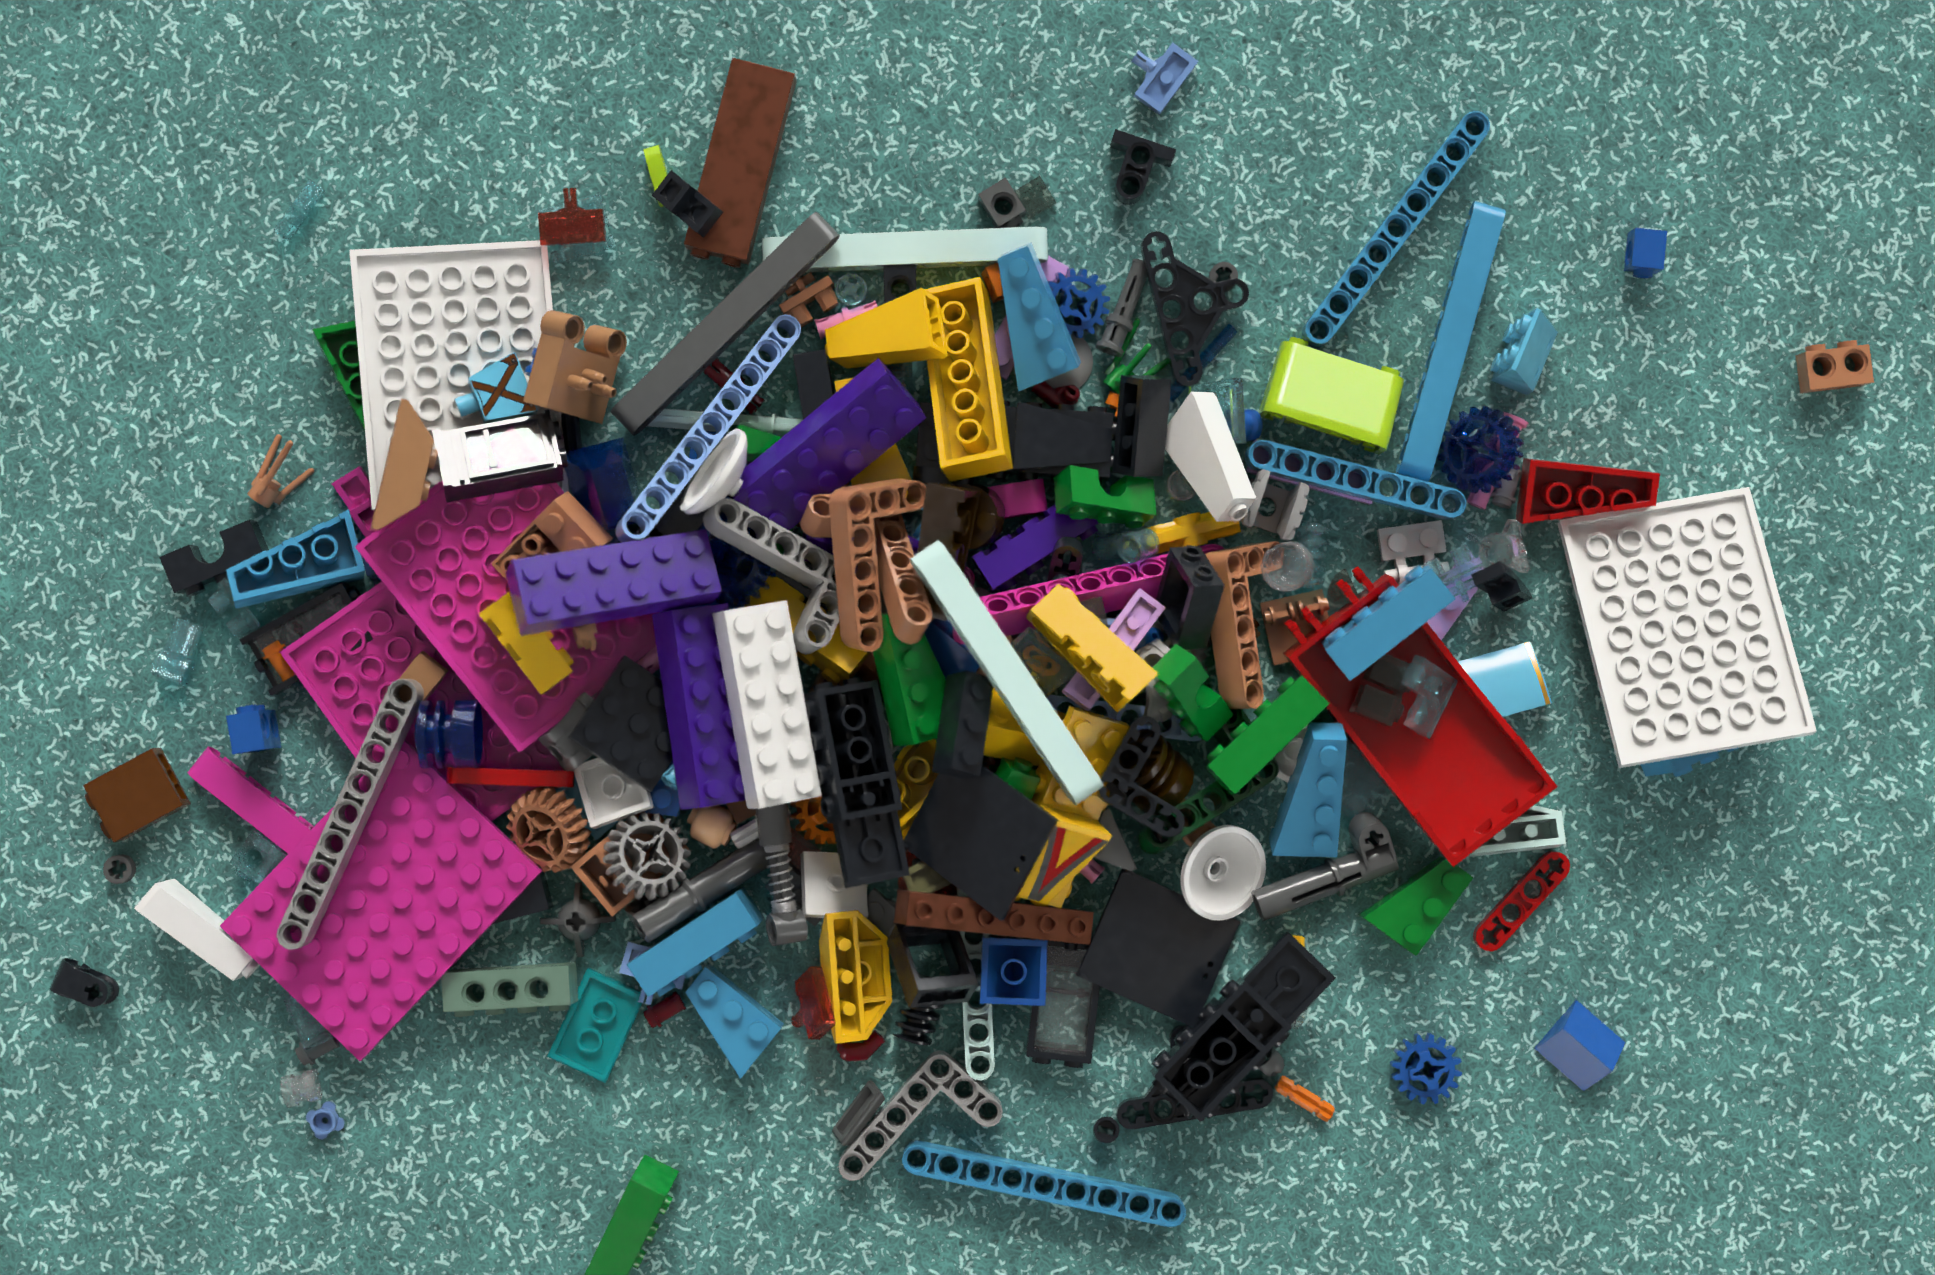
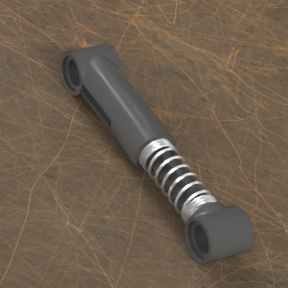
[755,803,808,946]

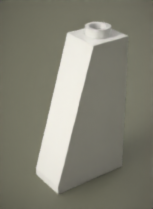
[1165,392,1256,521]
[134,879,259,981]

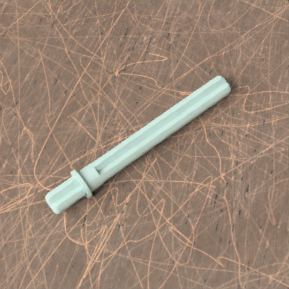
[647,409,802,437]

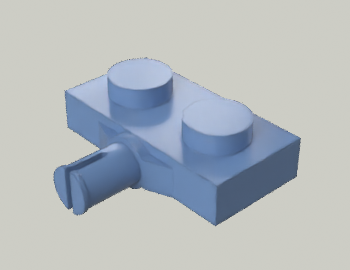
[1131,42,1198,115]

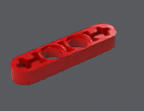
[446,767,574,787]
[1473,851,1570,951]

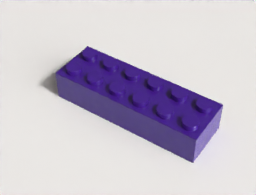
[733,358,926,530]
[505,529,722,636]
[652,603,746,810]

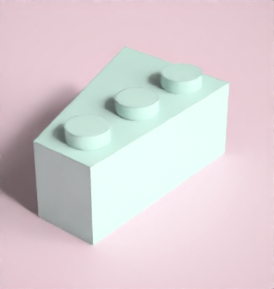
[1467,805,1566,857]

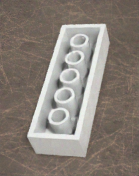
[713,600,822,809]

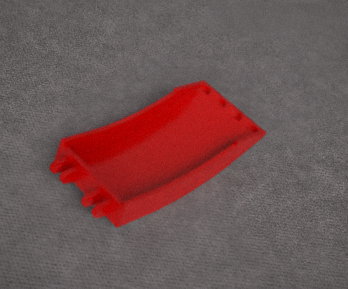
[1283,566,1558,867]

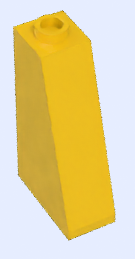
[825,288,948,369]

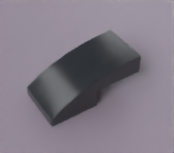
[651,170,723,237]
[1471,561,1533,612]

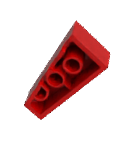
[1515,458,1660,524]

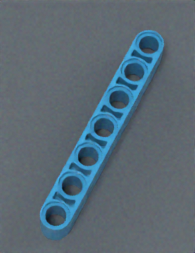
[1245,440,1466,520]

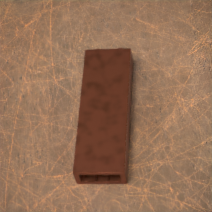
[684,58,797,268]

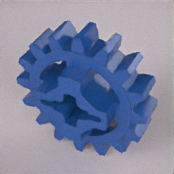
[1048,268,1110,338]
[1390,1033,1462,1105]

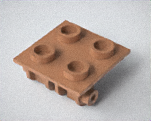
[1259,589,1329,665]

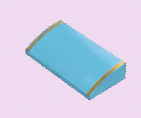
[1458,641,1552,717]

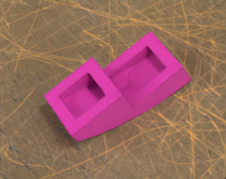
[332,466,375,538]

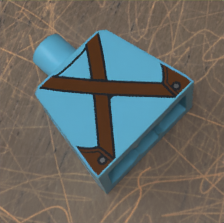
[454,352,538,424]

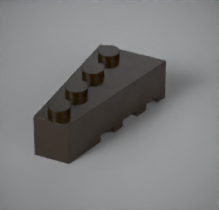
[917,483,981,621]

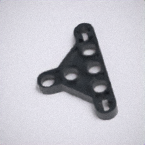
[1141,231,1249,387]
[1116,1024,1273,1129]

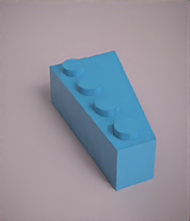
[998,242,1081,392]
[226,509,365,609]
[1321,565,1456,681]
[1269,722,1347,857]
[627,886,765,997]

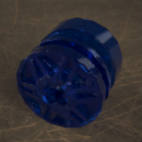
[415,700,483,769]

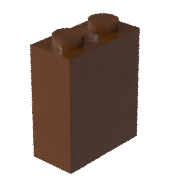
[83,748,191,843]

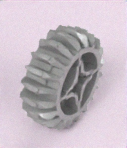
[603,812,691,901]

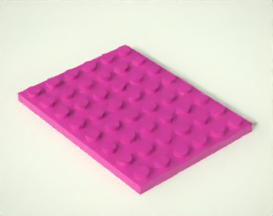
[354,427,660,753]
[280,581,564,821]
[220,739,542,1061]

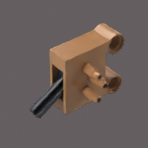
[523,310,627,458]

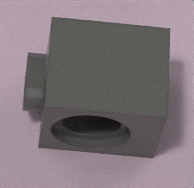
[978,177,1026,228]

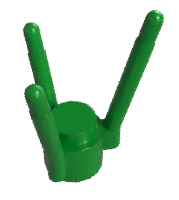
[1103,318,1169,394]

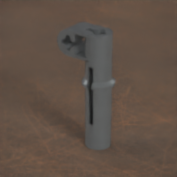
[1251,812,1399,921]
[625,839,769,943]

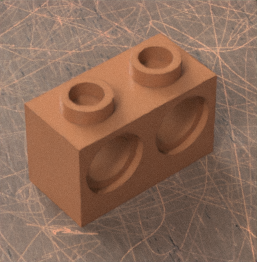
[1796,340,1874,394]

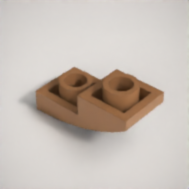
[391,651,449,720]

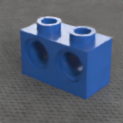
[226,705,282,754]

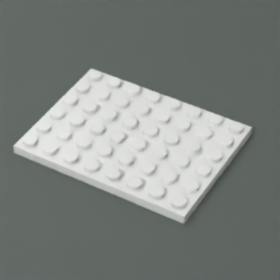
[349,240,569,511]
[1558,487,1817,768]

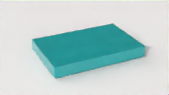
[547,967,643,1083]

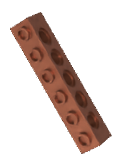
[894,890,1094,945]

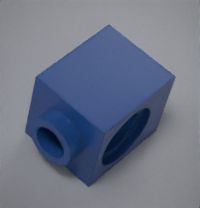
[1624,228,1667,278]

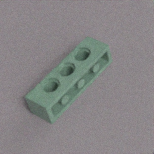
[441,962,579,1017]

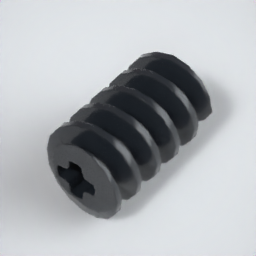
[893,973,945,1046]

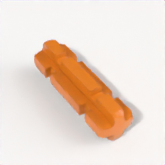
[1275,1076,1335,1122]

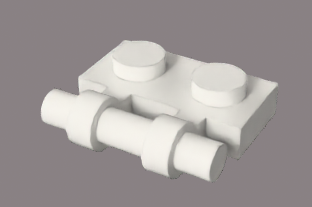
[1377,520,1450,584]

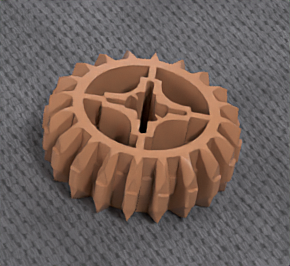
[506,786,591,873]

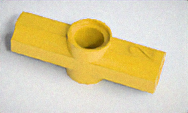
[1140,512,1241,557]

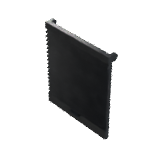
[903,764,1059,921]
[1076,868,1240,1027]

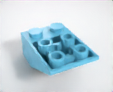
[1490,308,1558,395]

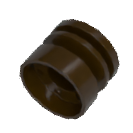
[1112,729,1194,816]

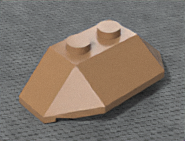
[370,399,438,532]

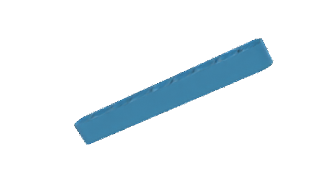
[1302,111,1490,348]
[1396,201,1506,482]
[902,1140,1186,1227]

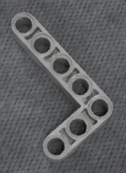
[703,498,856,654]
[838,1050,1003,1181]

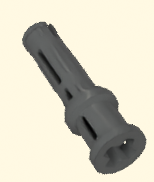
[1095,259,1152,357]

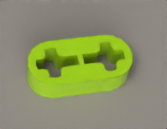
[643,145,668,207]

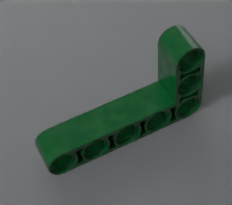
[1138,709,1279,854]

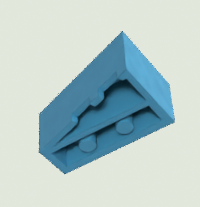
[685,963,784,1079]

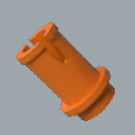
[262,640,296,682]

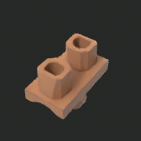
[779,272,839,328]

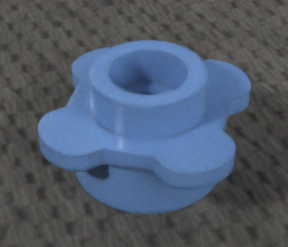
[306,1101,345,1140]

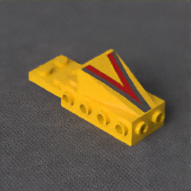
[1015,705,1130,909]

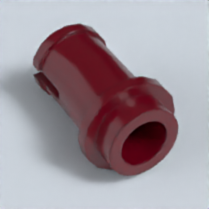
[643,991,686,1029]

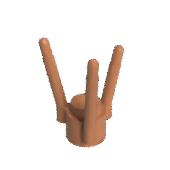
[247,434,314,508]

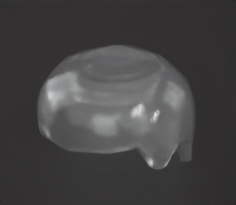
[1260,541,1315,592]

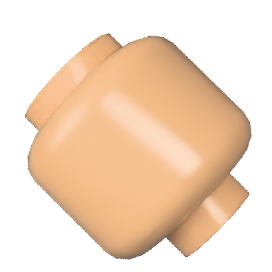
[687,805,737,849]

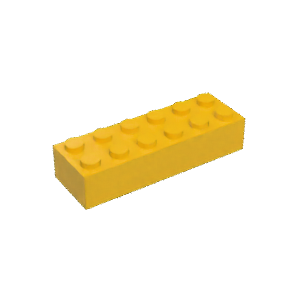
[924,277,1013,482]

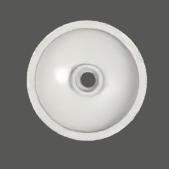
[680,429,748,514]
[1180,825,1266,921]

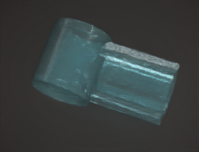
[1091,528,1160,563]
[152,617,205,687]

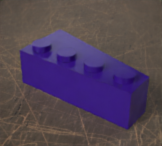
[972,504,1099,592]

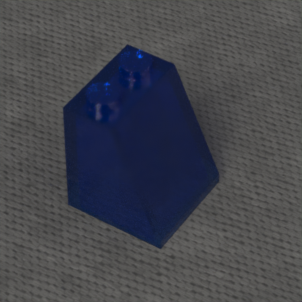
[564,437,640,530]

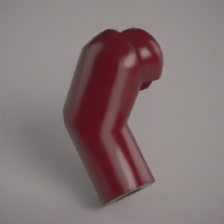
[1031,381,1080,408]
[836,1030,886,1062]

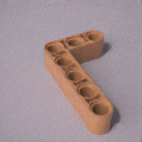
[829,478,926,652]
[800,494,932,644]
[1205,541,1286,710]

